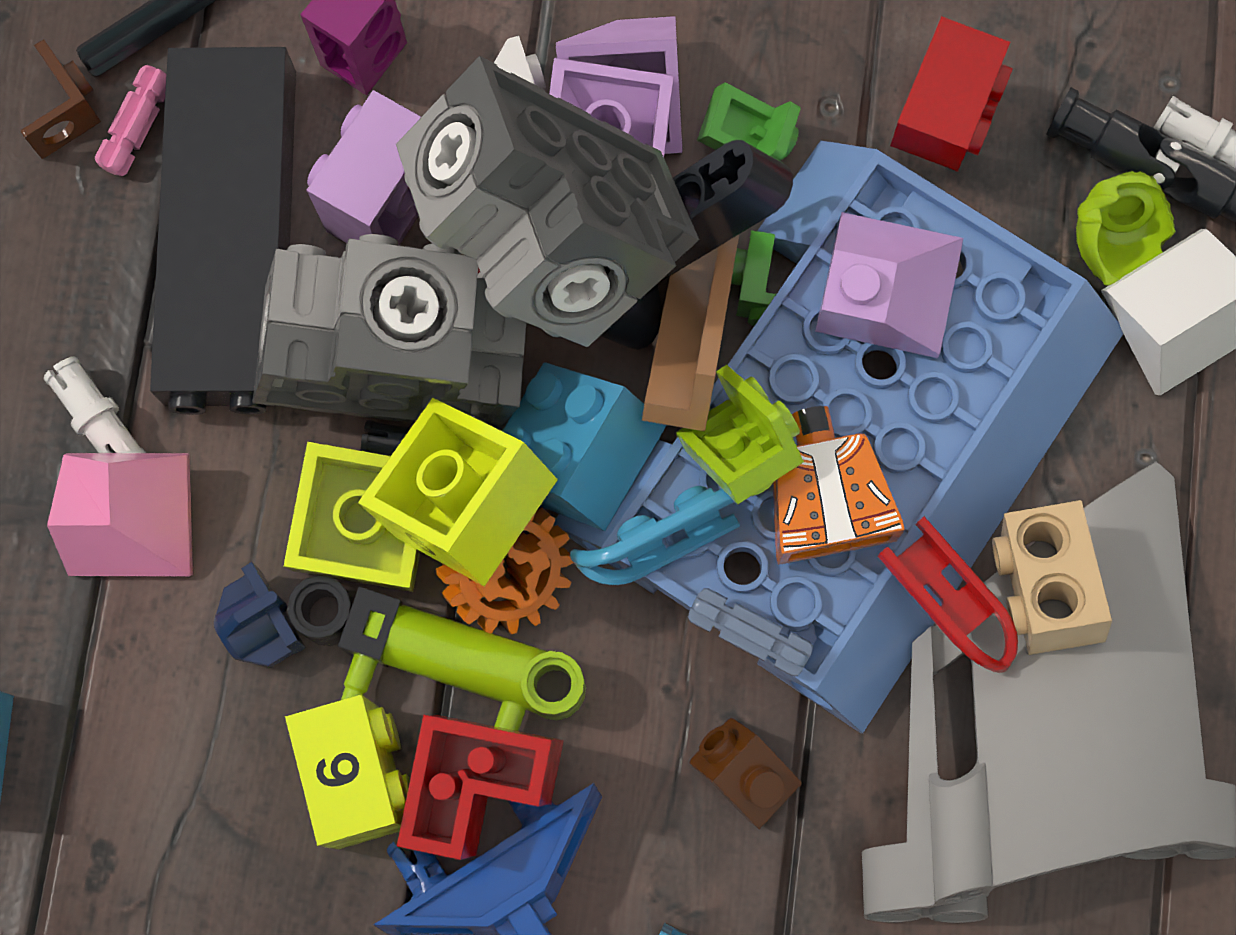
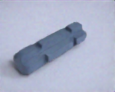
[688,588,813,676]

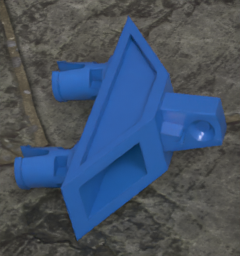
[373,783,602,935]

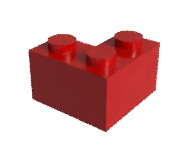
[890,16,1013,172]
[397,715,564,860]

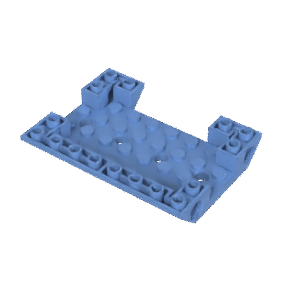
[553,140,1123,734]

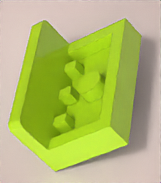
[676,365,804,505]

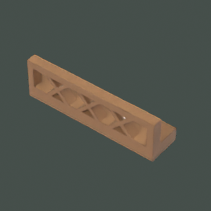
[642,235,739,431]

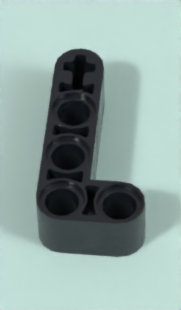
[600,140,793,350]

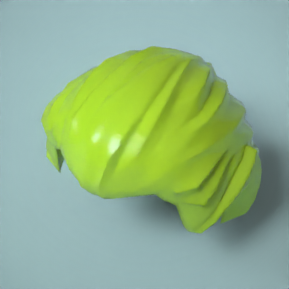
[1076,171,1176,286]

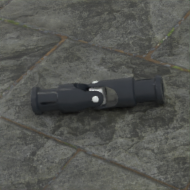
[1046,87,1236,223]

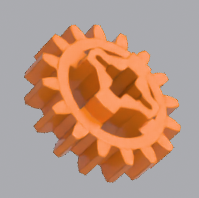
[436,508,574,634]

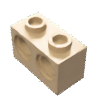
[992,500,1112,655]

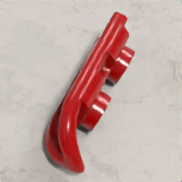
[878,516,1018,673]

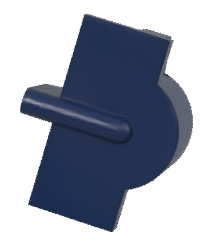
[213,562,306,668]

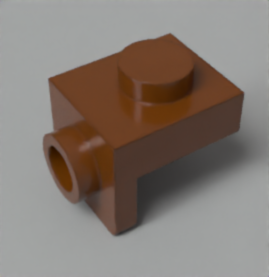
[689,718,802,829]

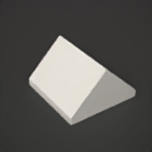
[1101,229,1236,395]

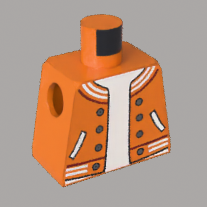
[773,406,905,565]

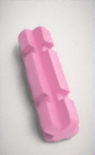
[95,65,166,176]

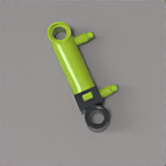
[287,576,586,731]

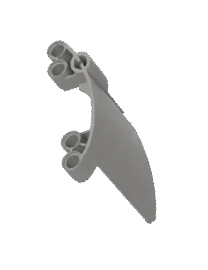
[862,462,1236,923]

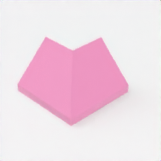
[47,453,193,576]

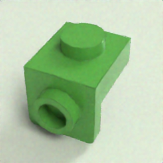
[697,82,801,161]
[731,230,776,326]

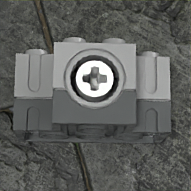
[396,56,699,347]
[253,234,526,430]

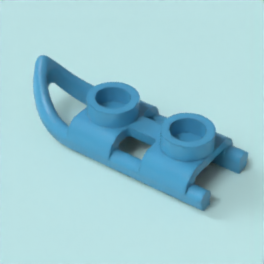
[570,486,740,585]

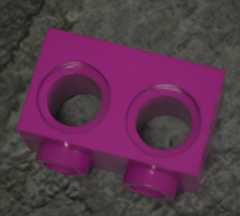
[300,0,407,96]

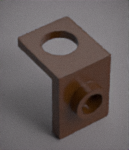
[20,39,101,159]

